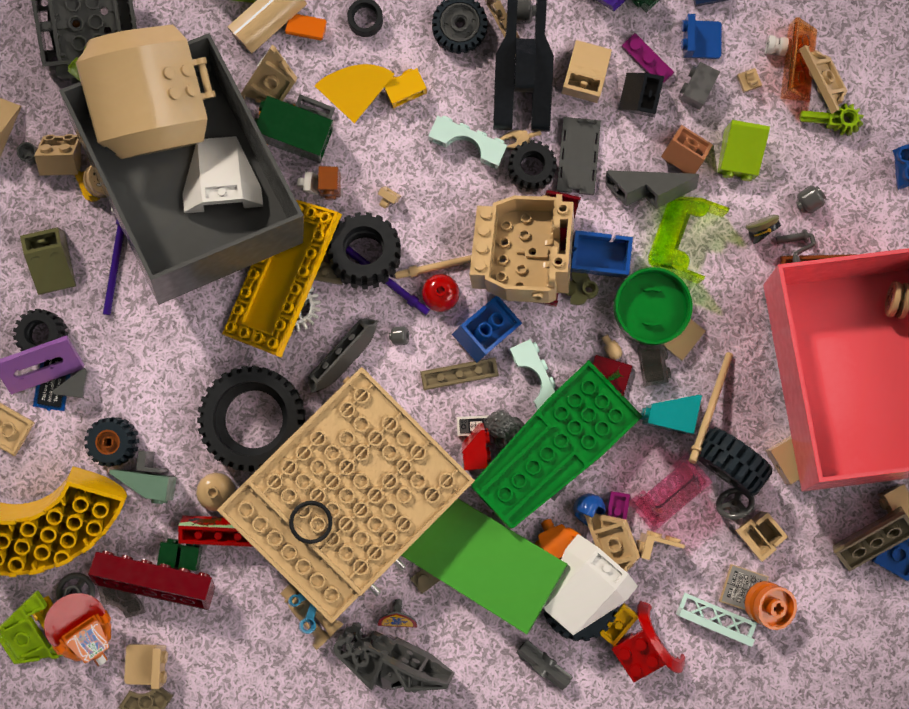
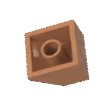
[661,125,713,174]

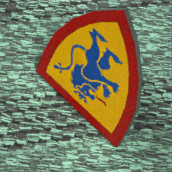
[378,599,417,628]

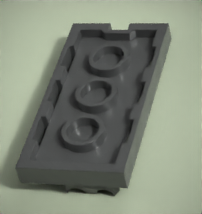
[556,117,601,195]

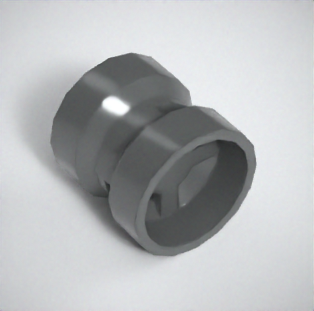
[17,142,37,165]

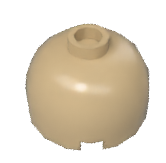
[196,473,236,511]

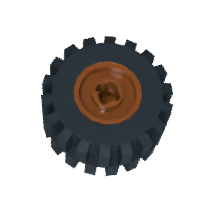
[84,417,139,467]

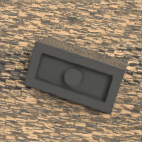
[136,451,169,473]

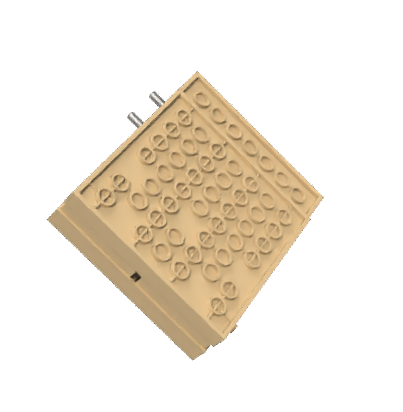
[217,367,475,624]

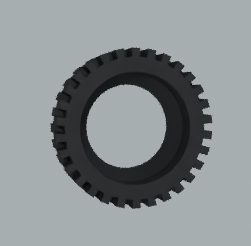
[197,366,306,472]

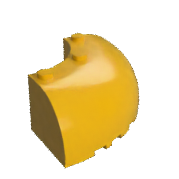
[0,466,127,577]

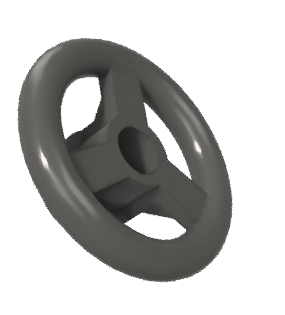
[716,488,755,520]
[56,573,95,600]

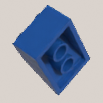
[452,296,522,363]

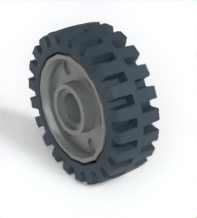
[432,0,487,54]

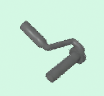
[776,229,816,263]

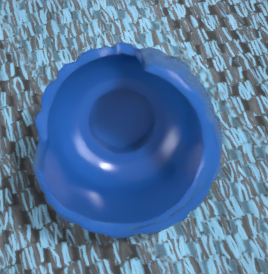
[573,493,606,526]

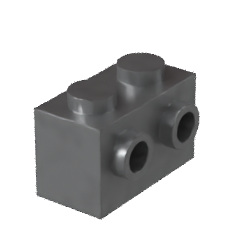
[680,62,720,110]

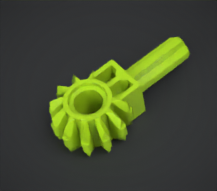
[799,103,864,136]

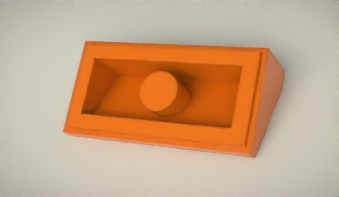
[285,14,327,41]

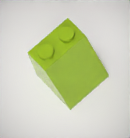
[717,120,770,181]

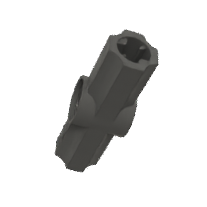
[516,639,573,690]

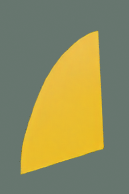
[315,64,394,124]

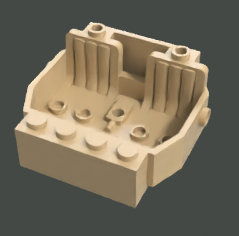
[469,194,574,303]

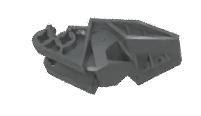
[333,622,455,693]

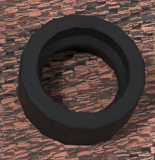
[347,0,383,37]

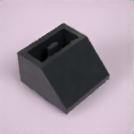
[618,73,664,118]

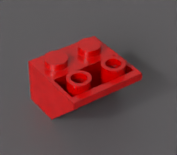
[462,423,491,470]

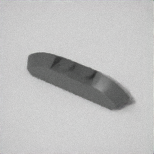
[308,318,378,393]

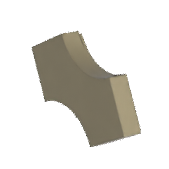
[118,687,174,709]

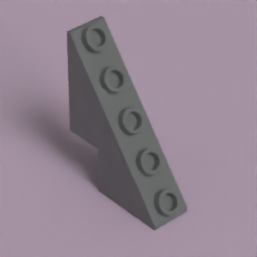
[605,170,699,209]

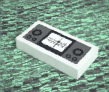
[457,415,490,436]

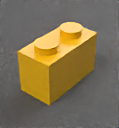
[384,68,427,108]

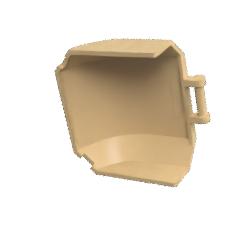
[76,24,216,159]

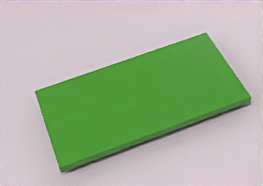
[401,498,568,634]

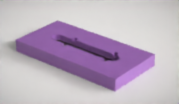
[0,335,84,395]

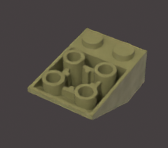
[20,227,76,295]

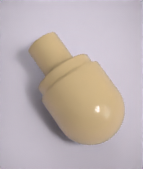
[601,334,622,360]

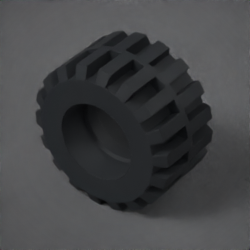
[508,140,557,192]
[13,309,68,351]

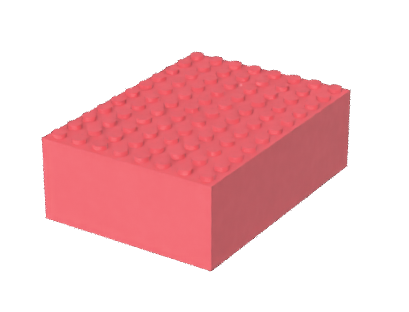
[763,248,909,492]

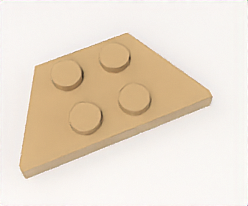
[241,45,297,103]
[799,45,848,114]
[584,513,640,572]

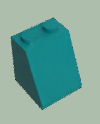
[641,395,702,435]

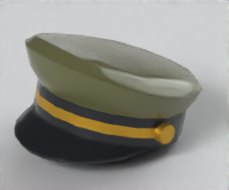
[745,215,781,244]

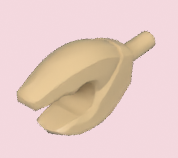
[500,130,542,150]

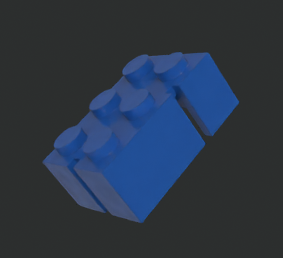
[570,230,633,278]

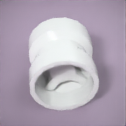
[765,35,789,57]

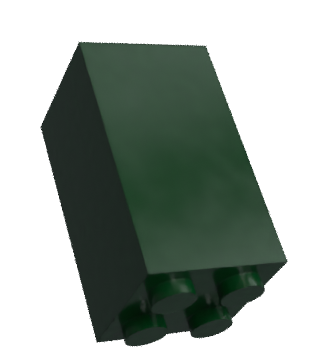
[255,96,333,163]

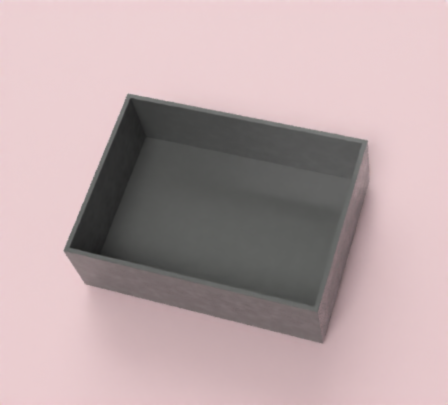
[59,33,304,305]

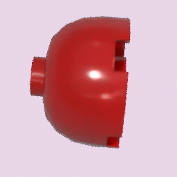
[422,274,460,312]

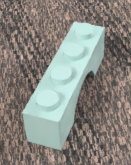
[428,116,507,169]
[509,339,556,410]

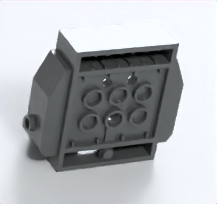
[31,0,137,84]

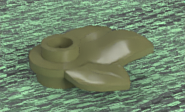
[564,272,599,305]

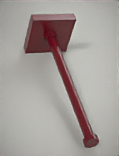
[593,355,632,396]

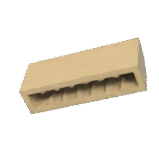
[228,0,307,54]

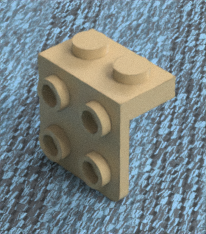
[635,530,685,560]
[124,644,168,689]

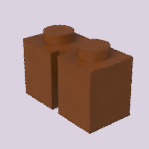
[318,166,341,200]

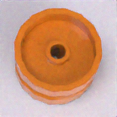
[745,581,797,630]

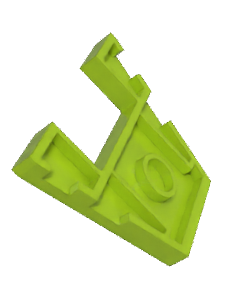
[0,590,63,664]

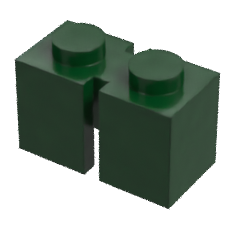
[157,538,203,571]

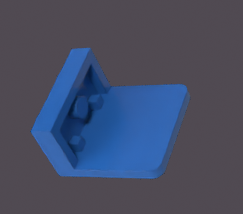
[681,14,722,59]

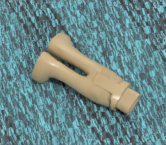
[280,583,343,650]

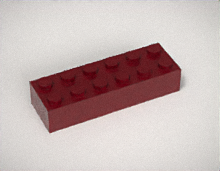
[88,551,215,611]

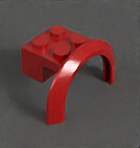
[612,601,685,682]

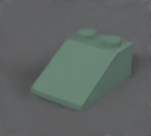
[109,469,177,504]

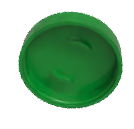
[613,267,693,346]

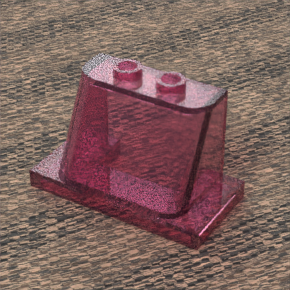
[629,453,712,532]

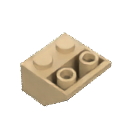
[34,134,81,176]

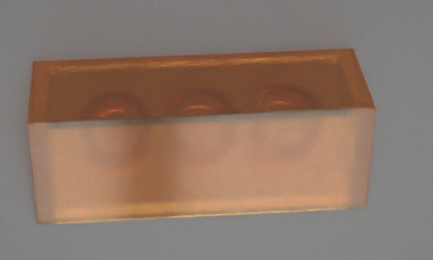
[780,17,817,102]

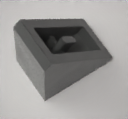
[52,368,88,398]

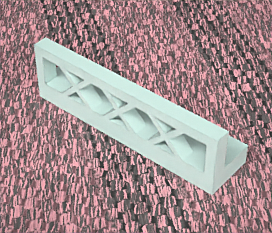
[676,592,757,647]

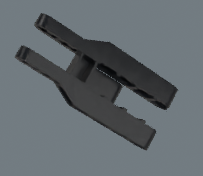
[493,0,554,132]

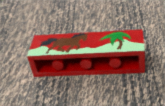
[178,515,253,547]

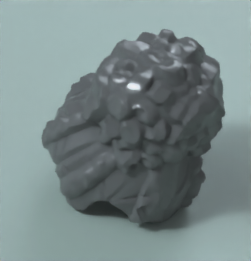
[485,410,525,450]

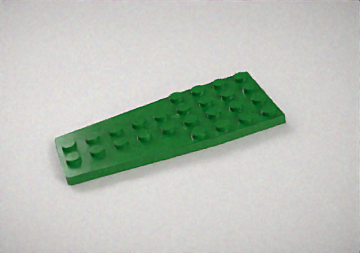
[471,360,643,529]

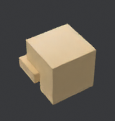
[735,511,788,562]

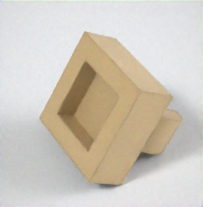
[737,68,762,93]
[378,186,401,209]

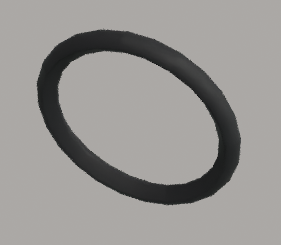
[289,501,333,544]

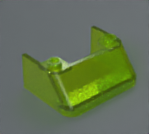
[648,196,730,284]

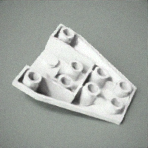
[183,136,263,214]
[543,534,638,635]

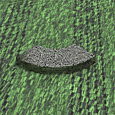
[97,586,146,618]

